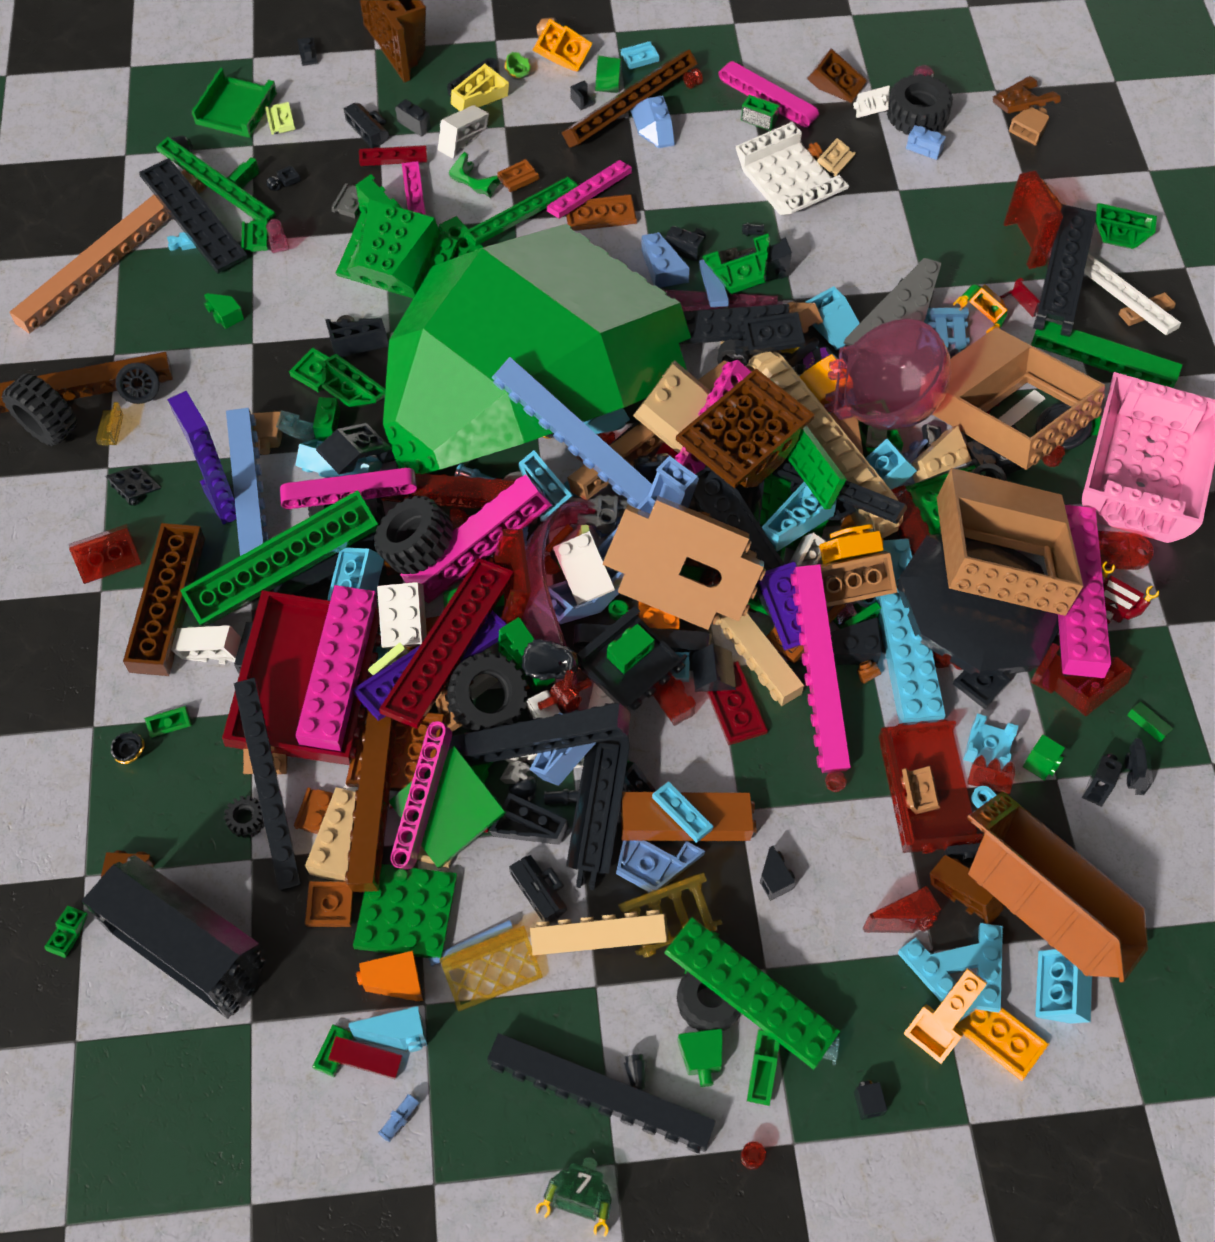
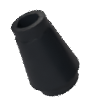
[624,1054,646,1089]

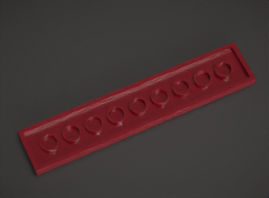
[379,558,514,729]

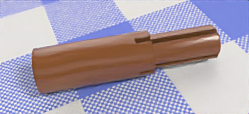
[545,524,573,552]

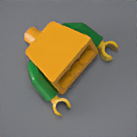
[953,284,1008,334]

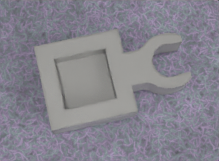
[500,761,530,784]

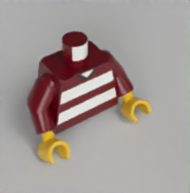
[1101,562,1159,625]

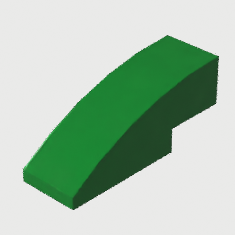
[746,1028,780,1106]

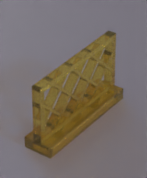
[440,926,543,1012]

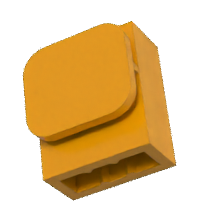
[819,524,884,564]

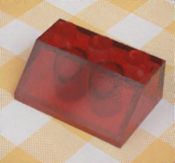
[69,524,141,584]

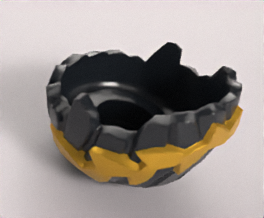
[111,731,145,764]

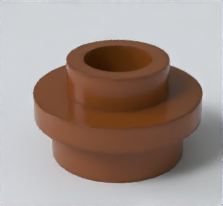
[808,142,823,159]

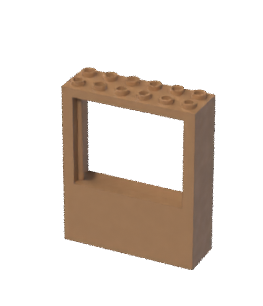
[920,327,1105,470]
[937,468,1083,616]

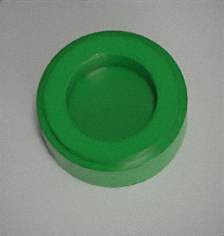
[608,600,628,621]

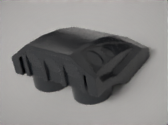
[1124,738,1153,795]

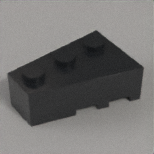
[490,793,569,845]

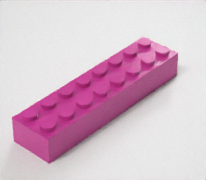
[400,474,552,604]
[296,585,377,751]

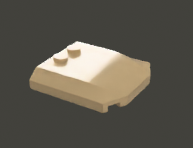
[633,361,712,453]

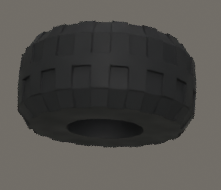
[677,971,742,1031]

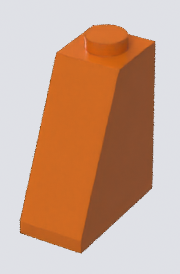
[356,951,423,1001]

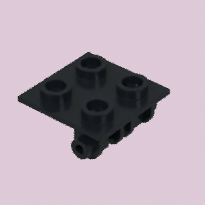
[106,465,161,506]

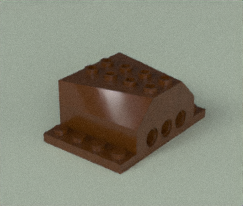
[360,0,426,83]
[676,369,815,489]

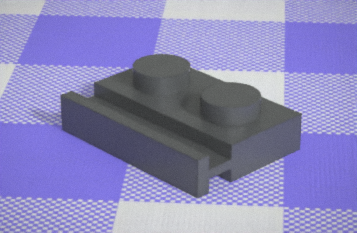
[332,183,360,218]

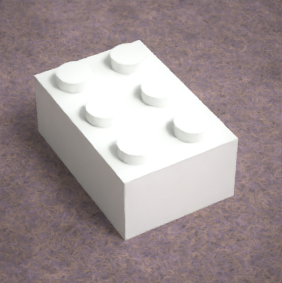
[377,582,427,649]

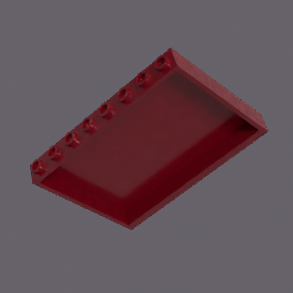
[222,590,381,766]

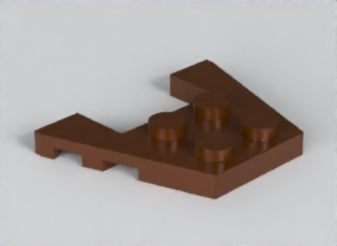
[993,76,1061,113]

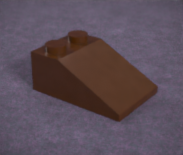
[807,48,867,103]

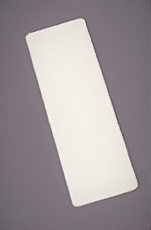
[999,390,1045,426]

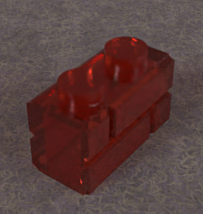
[653,675,696,726]

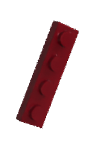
[359,145,427,166]

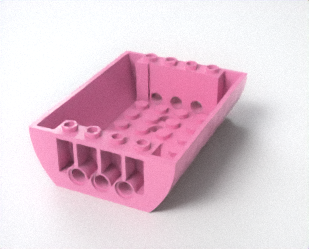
[1082,372,1215,543]

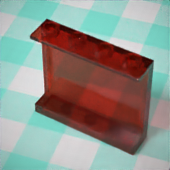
[492,529,531,624]

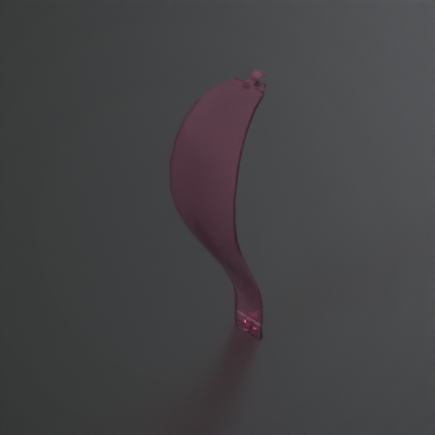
[514,501,596,714]

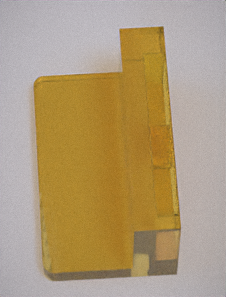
[96,402,124,445]

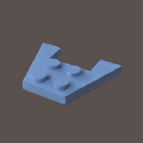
[616,841,705,895]

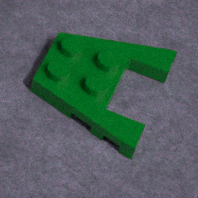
[703,234,770,294]

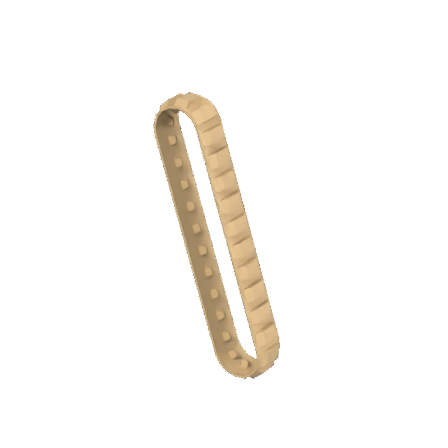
[745,351,903,539]

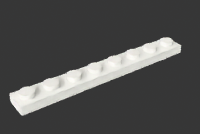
[1084,254,1181,335]

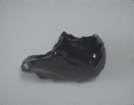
[522,639,580,680]

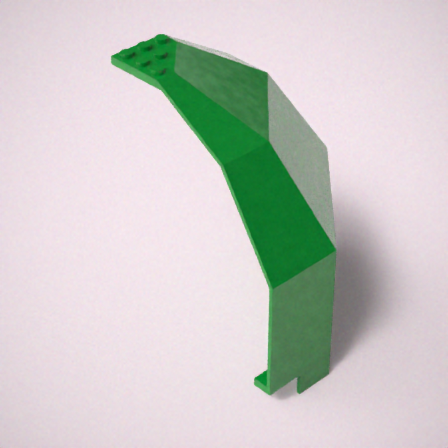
[383,224,691,475]

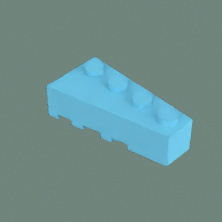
[762,482,837,551]

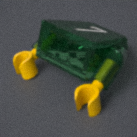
[536,1158,612,1236]

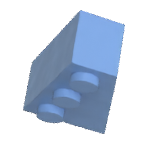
[641,232,689,288]
[530,713,595,785]

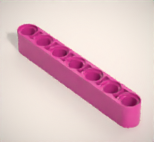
[719,61,819,127]
[280,468,417,509]
[391,721,452,870]

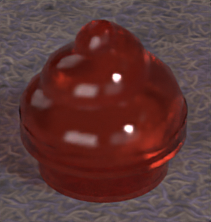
[825,771,847,792]

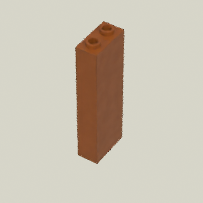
[620,792,757,841]

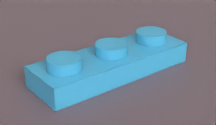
[652,782,713,843]

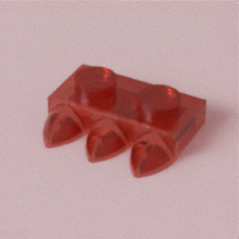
[967,755,1015,794]

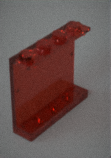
[1003,170,1063,269]

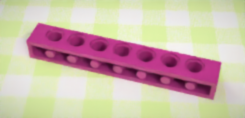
[674,360,751,474]

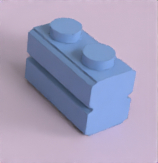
[906,125,946,160]

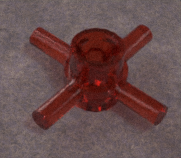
[538,670,592,714]

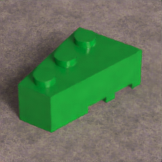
[356,174,403,214]

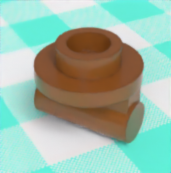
[857,660,881,684]

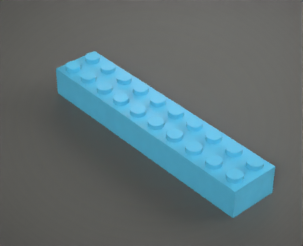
[876,539,946,729]

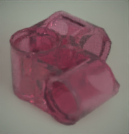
[266,219,289,254]

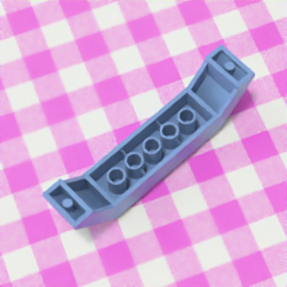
[532,456,699,624]

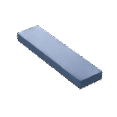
[699,260,728,307]

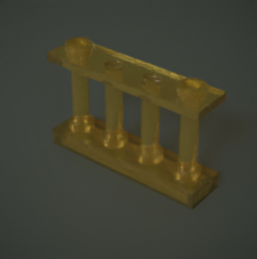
[618,873,723,958]

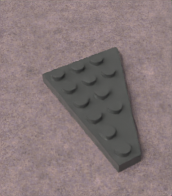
[843,258,941,358]

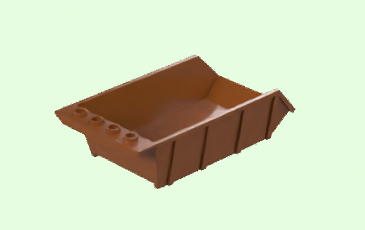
[967,791,1148,982]

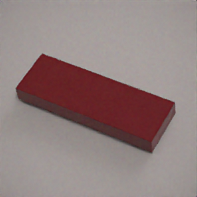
[328,1036,402,1079]

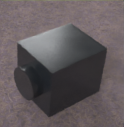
[854,1080,887,1120]

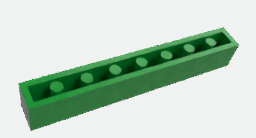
[1031,320,1183,388]

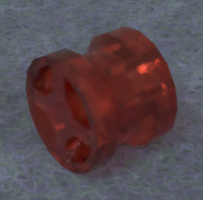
[683,68,703,89]
[1042,446,1065,467]
[741,1141,766,1169]

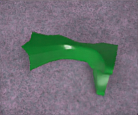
[449,152,501,199]

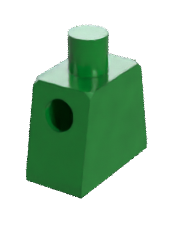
[677,1029,722,1087]

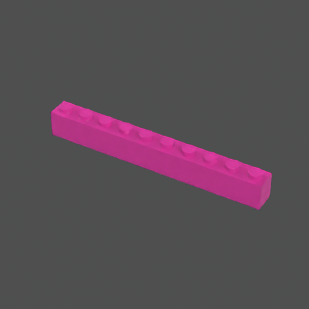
[790,565,850,773]

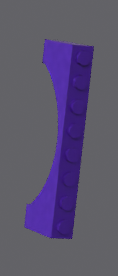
[167,391,236,524]

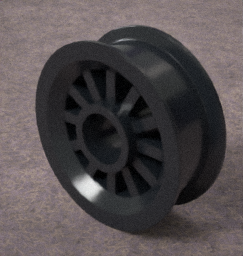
[116,363,160,404]

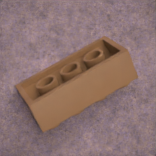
[819,551,897,607]

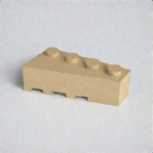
[305,787,357,882]

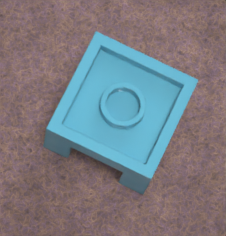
[963,713,1018,772]

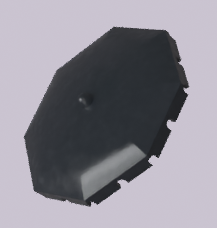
[897,534,1059,677]

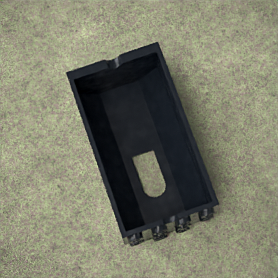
[81,855,268,1019]

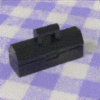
[343,102,389,148]
[509,855,567,923]

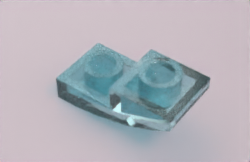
[276,410,315,442]

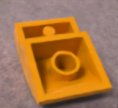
[532,19,593,72]
[799,354,852,407]

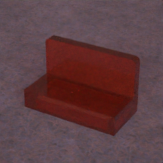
[1030,643,1063,693]

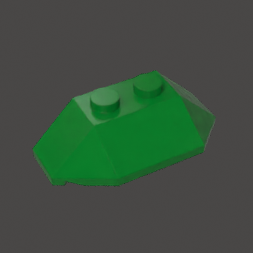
[1095,203,1157,249]
[322,354,386,407]

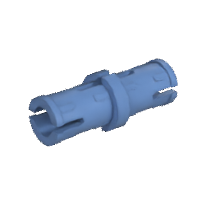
[378,1094,419,1143]

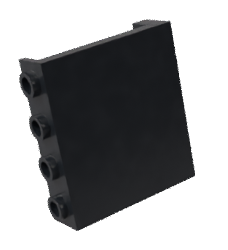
[577,606,687,712]

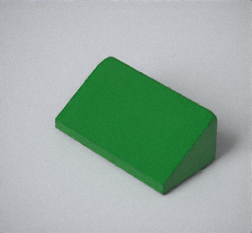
[1127,702,1173,742]
[144,705,192,738]

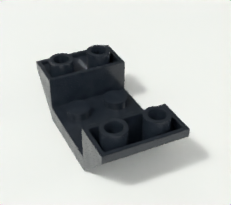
[316,423,395,475]

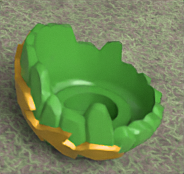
[505,52,531,79]

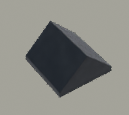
[691,643,736,692]

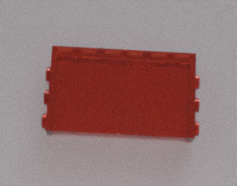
[878,719,983,853]

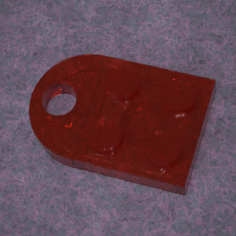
[1098,531,1154,570]

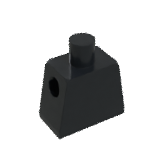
[1082,753,1122,807]

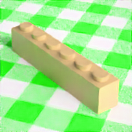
[715,612,804,706]
[530,910,669,955]

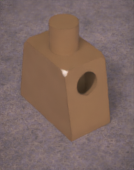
[1009,107,1049,145]
[251,412,285,455]

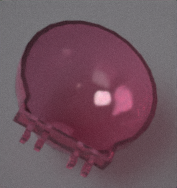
[824,319,952,430]

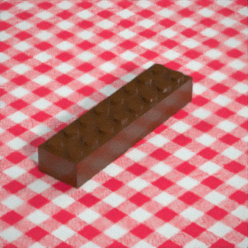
[123,523,205,676]

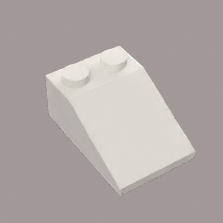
[553,531,615,605]

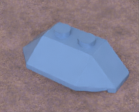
[631,96,675,148]

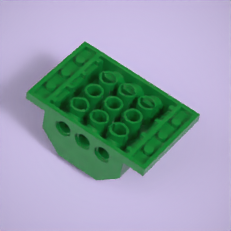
[335,199,459,298]

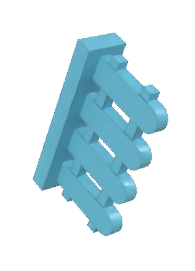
[918,308,970,352]

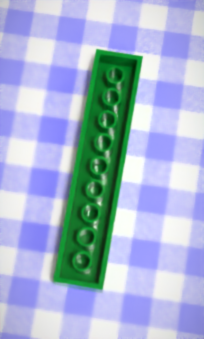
[180,490,379,627]

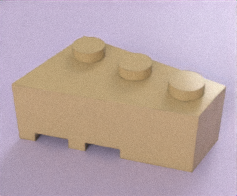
[911,426,972,483]

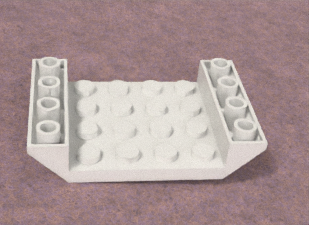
[736,122,849,215]

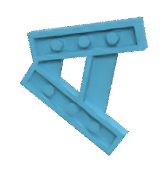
[898,923,1003,1022]

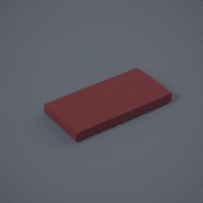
[707,661,768,745]

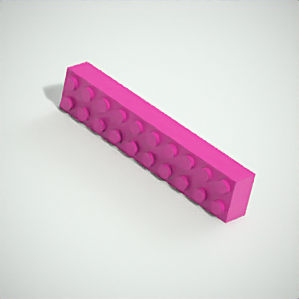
[1058,505,1111,678]

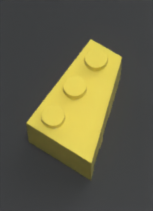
[451,64,509,111]

